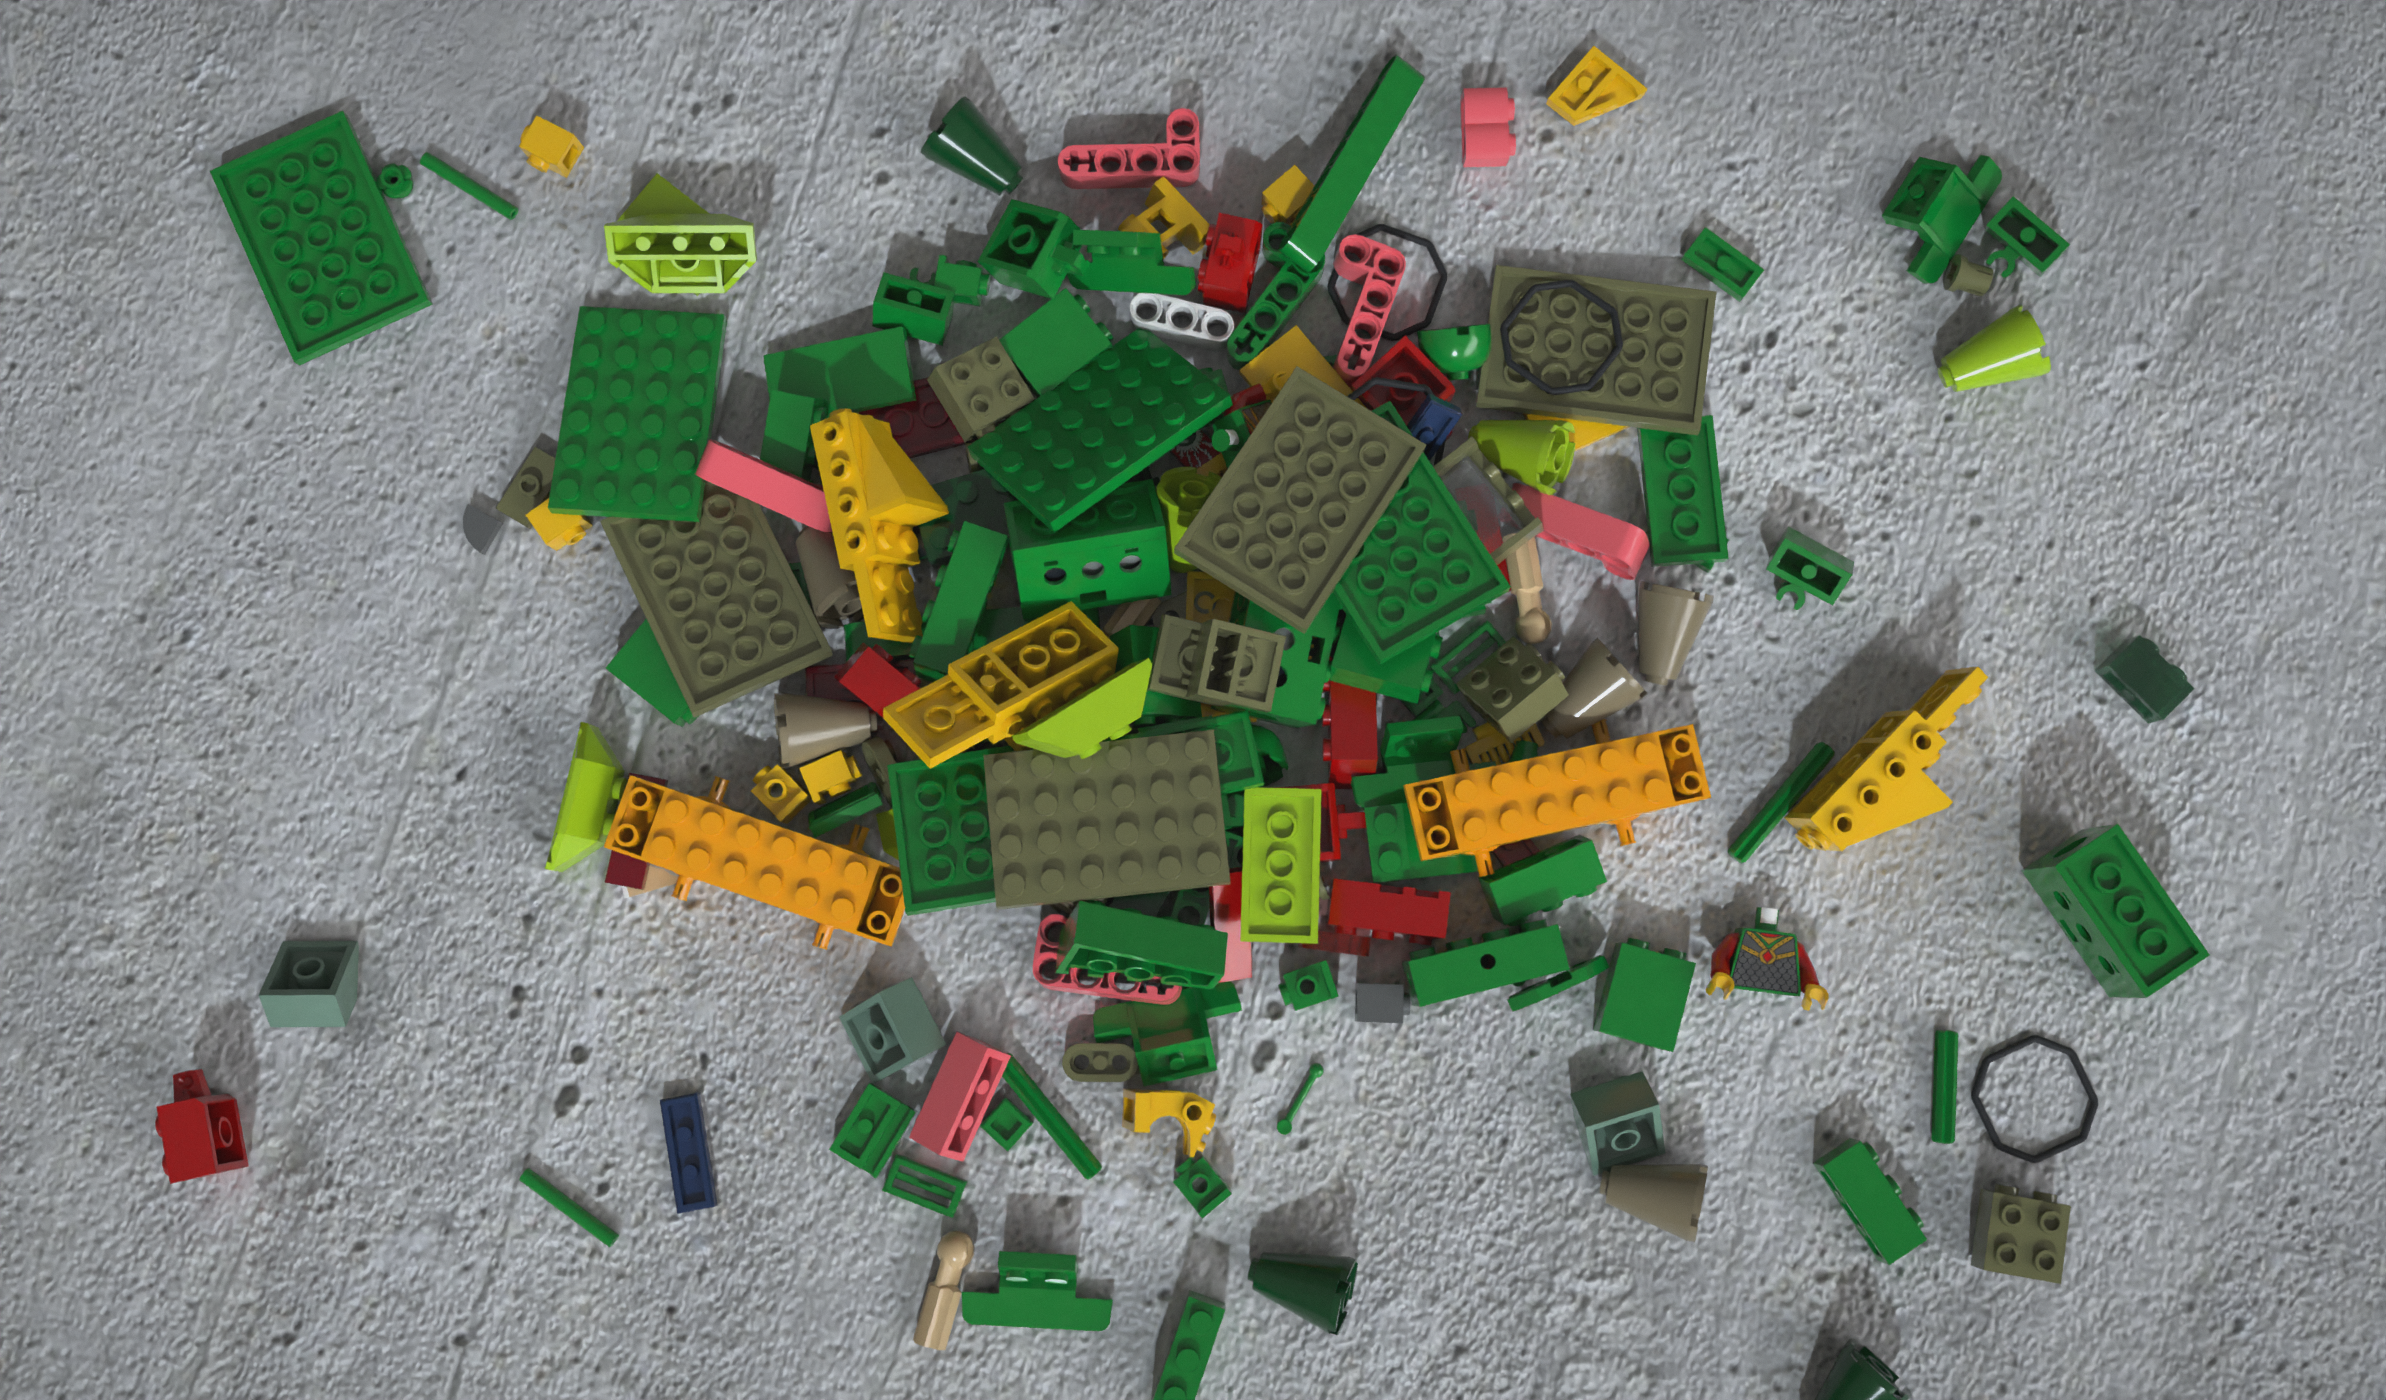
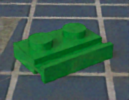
[829,1083,917,1178]

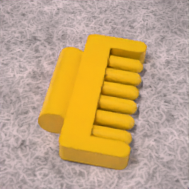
[1465,722,1544,765]

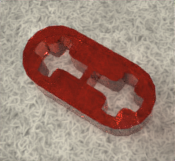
[1298,931,1371,957]

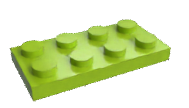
[1240,787,1321,944]

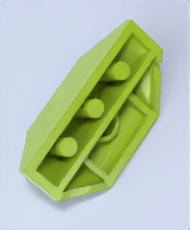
[604,214,757,293]
[1012,658,1152,759]
[545,722,627,872]

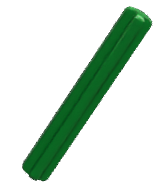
[1728,742,1835,863]
[1002,1053,1102,1180]

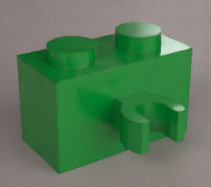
[1985,196,2070,279]
[872,267,955,346]
[1766,526,1854,610]

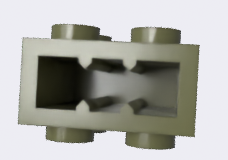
[927,336,1035,443]
[1456,637,1569,743]
[1971,1184,2071,1284]

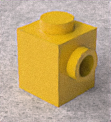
[519,115,584,178]
[1261,164,1314,226]
[526,498,593,551]

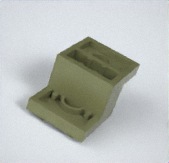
[1147,614,1286,713]

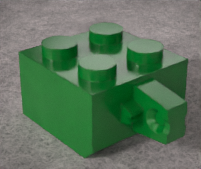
[977,199,1091,299]

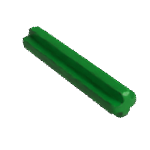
[1931,1030,1959,1144]

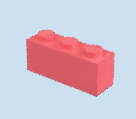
[909,1032,1011,1162]

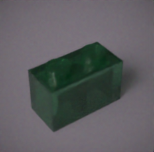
[2094,635,2195,724]

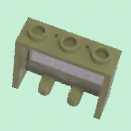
[1434,437,1544,565]

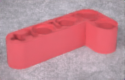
[1058,108,1200,189]
[1333,234,1406,388]
[695,439,832,532]
[1498,483,1650,580]
[1033,914,1182,1005]

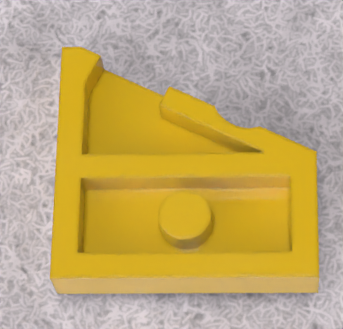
[1546,46,1647,126]

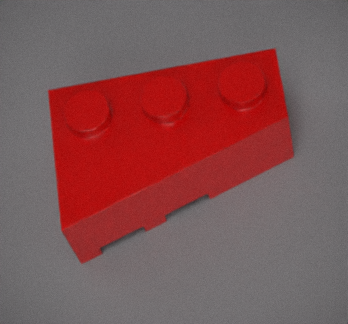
[1326,879,1451,946]

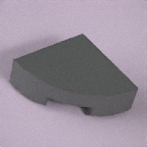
[463,504,503,555]

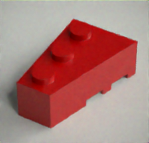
[834,643,922,717]
[1322,657,1378,789]

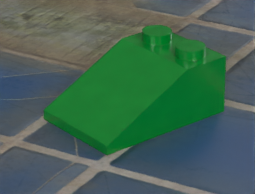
[1363,803,1478,883]

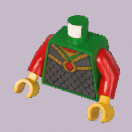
[1212,371,1286,469]
[1705,907,1829,1011]

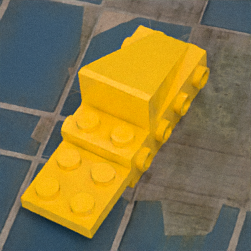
[810,409,949,643]
[883,601,1119,769]
[1784,666,1988,852]

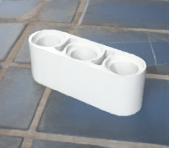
[1130,293,1234,351]

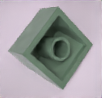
[259,941,359,1027]
[839,977,946,1084]
[1570,1071,1665,1176]

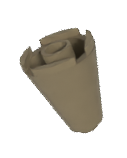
[796,526,864,629]
[1638,581,1714,686]
[1541,637,1648,739]
[774,693,877,768]
[1599,1164,1708,1243]

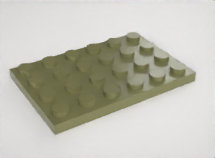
[1476,265,1717,435]
[1174,366,1426,634]
[600,481,833,718]
[984,730,1231,910]

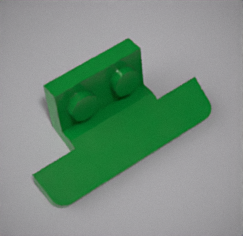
[1882,154,2002,284]
[1067,229,1196,295]
[1351,716,1496,808]
[1093,981,1242,1087]
[962,1251,1113,1331]

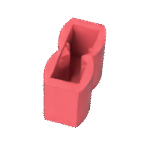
[1460,87,1516,167]

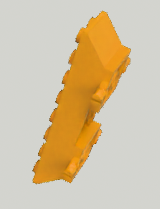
[1403,719,1711,877]
[604,775,905,950]

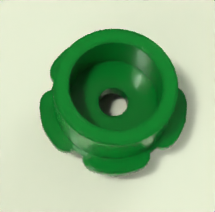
[377,163,413,199]

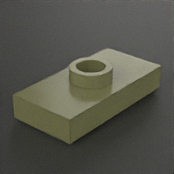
[496,447,555,529]

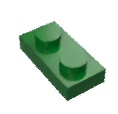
[1681,227,1764,302]

